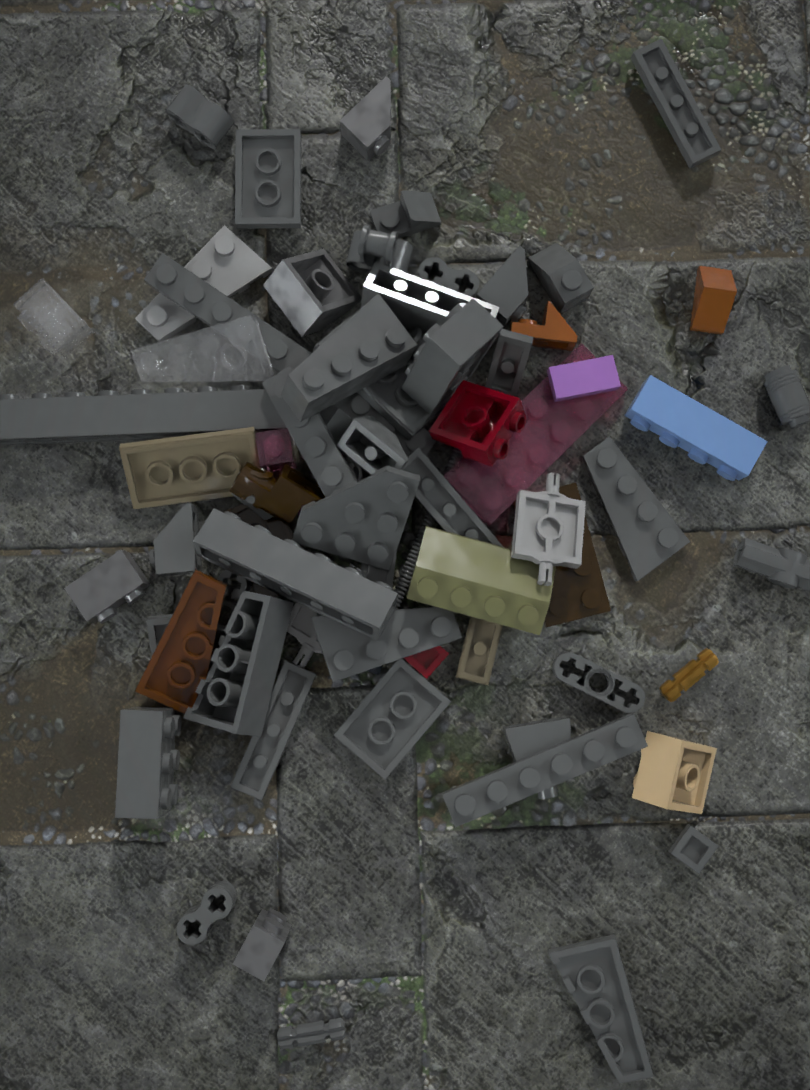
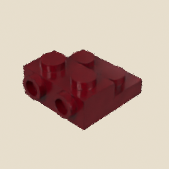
[429,380,526,467]

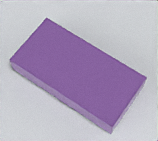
[547,355,621,402]

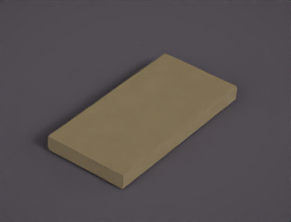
[119,427,262,509]

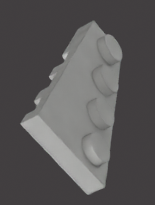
[135,225,273,344]

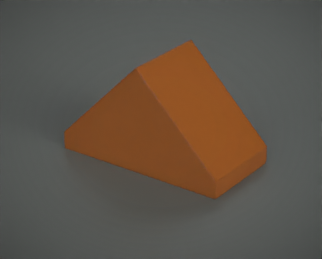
[690,266,737,335]

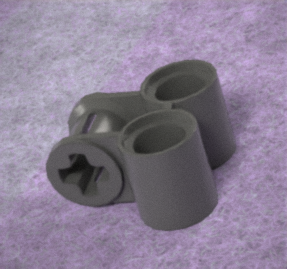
[346,224,413,274]

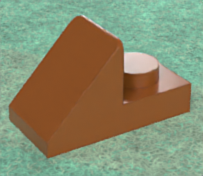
[509,301,578,351]

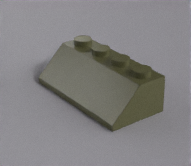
[406,526,556,635]

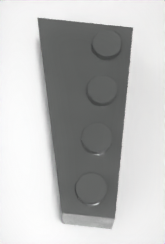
[281,293,417,422]
[183,590,294,737]

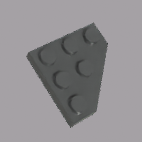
[292,466,420,571]

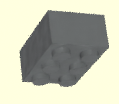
[402,298,504,414]
[115,706,182,819]

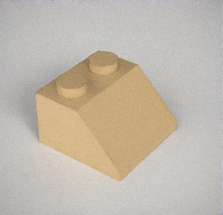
[632,731,717,814]

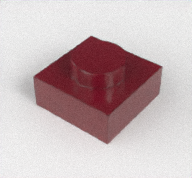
[404,646,449,679]

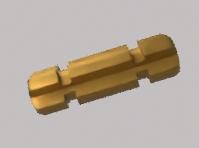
[659,648,719,702]

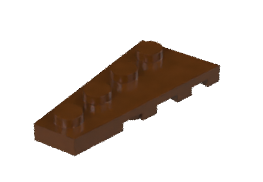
[135,569,226,714]

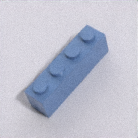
[624,375,768,481]

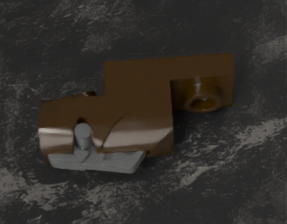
[229,462,325,524]

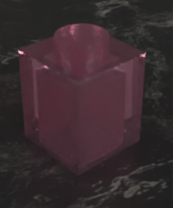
[255,428,297,471]

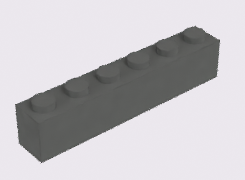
[193,508,398,641]

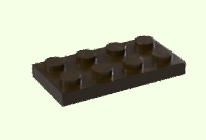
[511,483,611,628]

